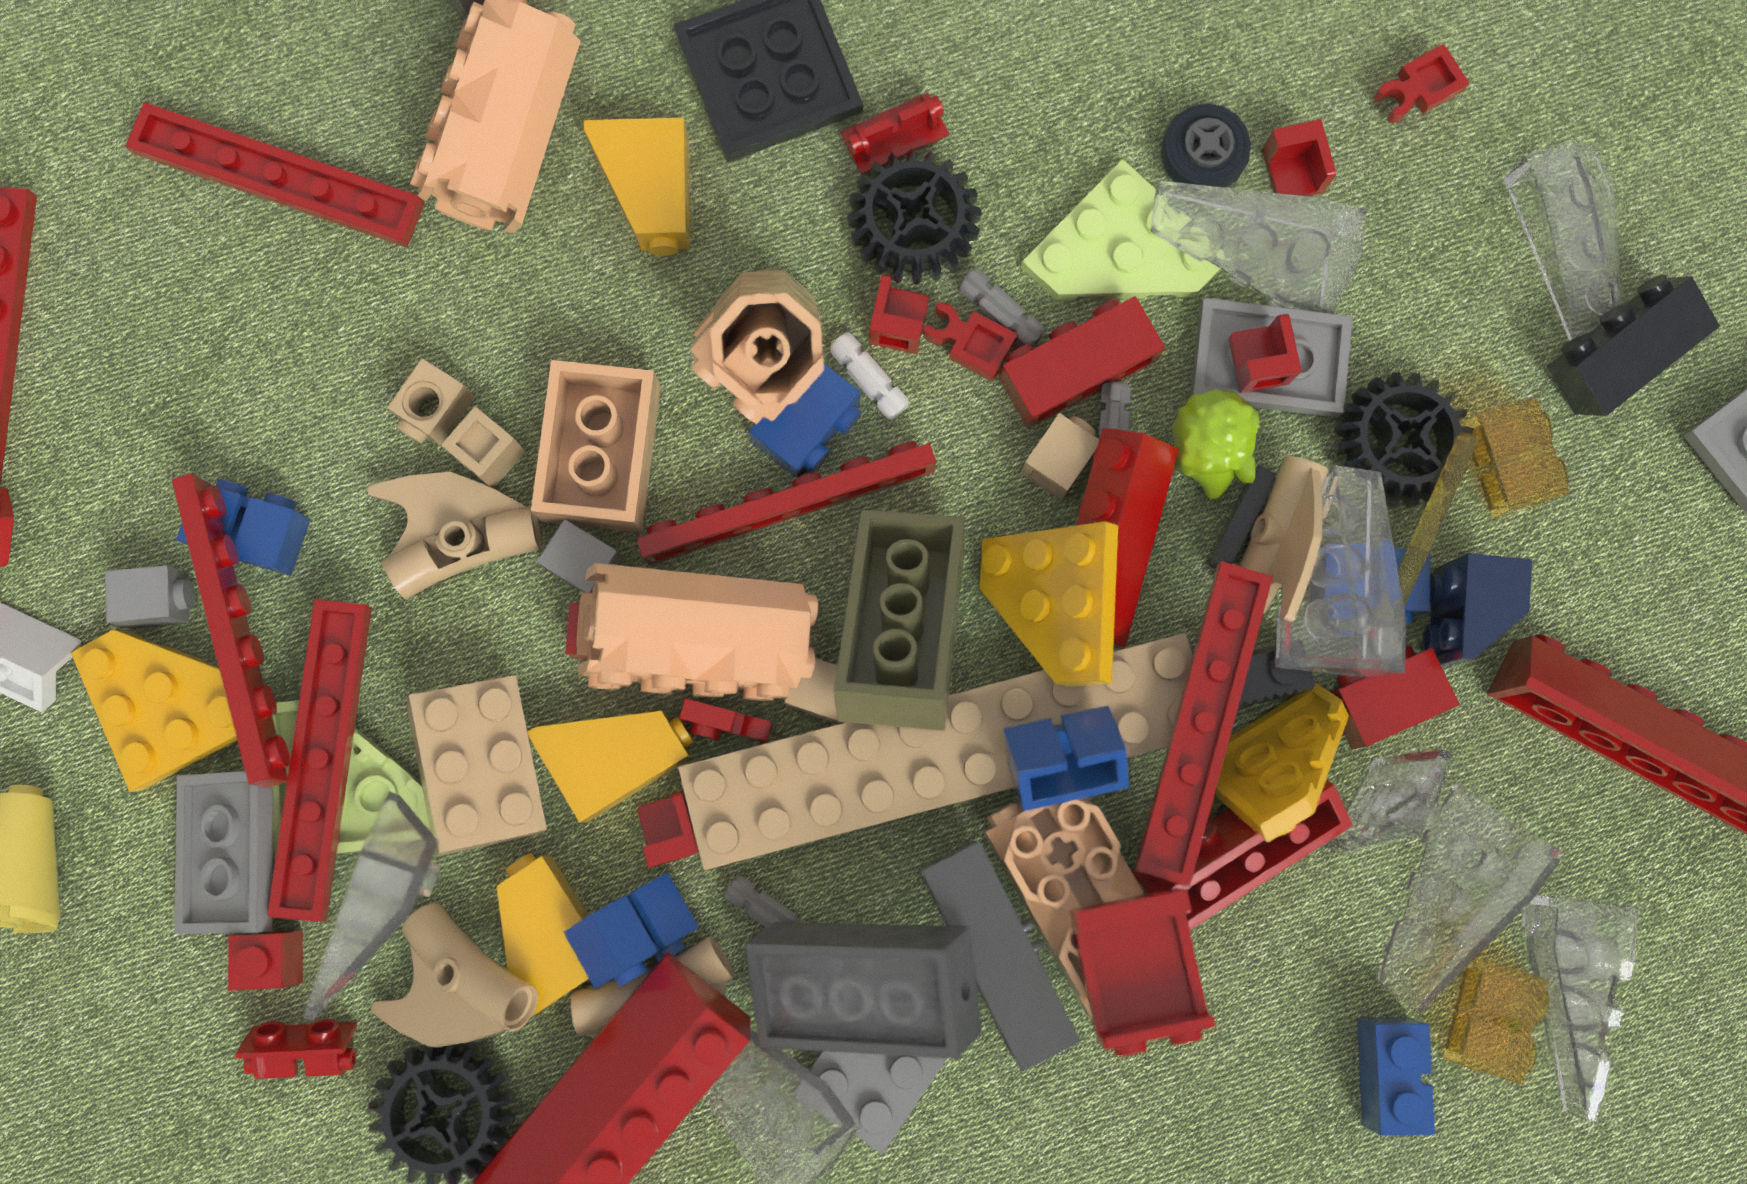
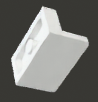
[0,603,81,712]

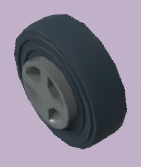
[1161,103,1251,195]

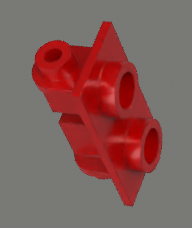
[840,92,949,176]
[235,1019,358,1080]

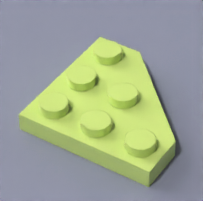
[1021,159,1231,300]
[272,700,433,860]

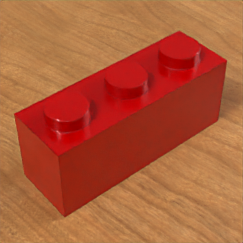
[999,296,1165,430]

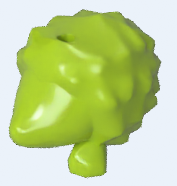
[1172,388,1259,499]

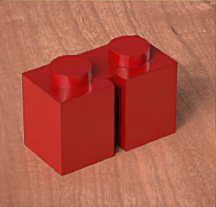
[1330,645,1460,749]

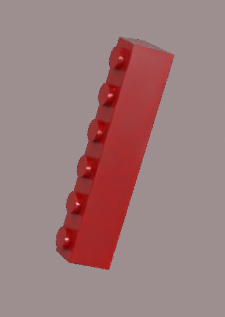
[1487,634,1747,834]
[470,952,751,1184]

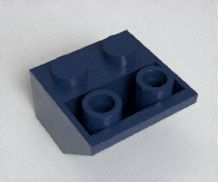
[1422,553,1532,668]

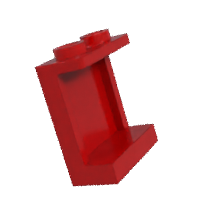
[1069,888,1216,1057]

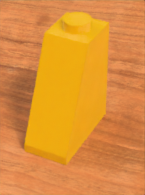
[584,117,691,256]
[527,711,694,823]
[497,853,589,1018]

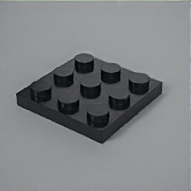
[674,0,863,163]

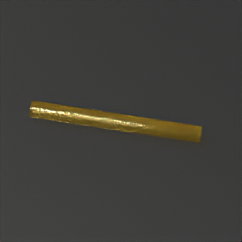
[1377,432,1479,625]

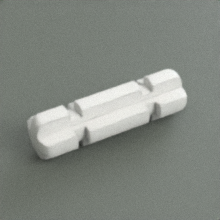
[830,332,909,420]

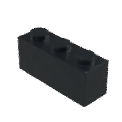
[1547,275,1720,416]

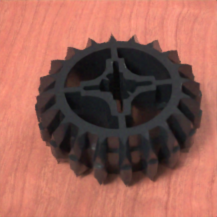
[847,148,982,285]
[1333,372,1474,508]
[368,1042,516,1184]

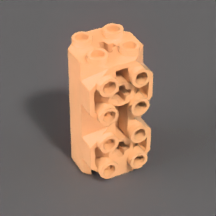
[410,0,580,233]
[690,270,824,424]
[576,563,818,701]
[983,797,1144,1022]

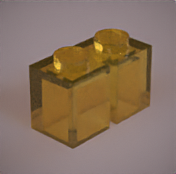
[1461,397,1570,519]
[1442,957,1549,1085]

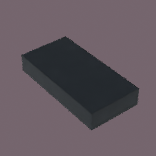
[1205,466,1276,569]

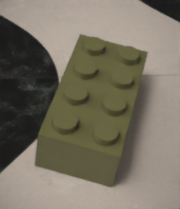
[834,510,965,731]

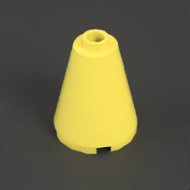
[0,785,61,933]

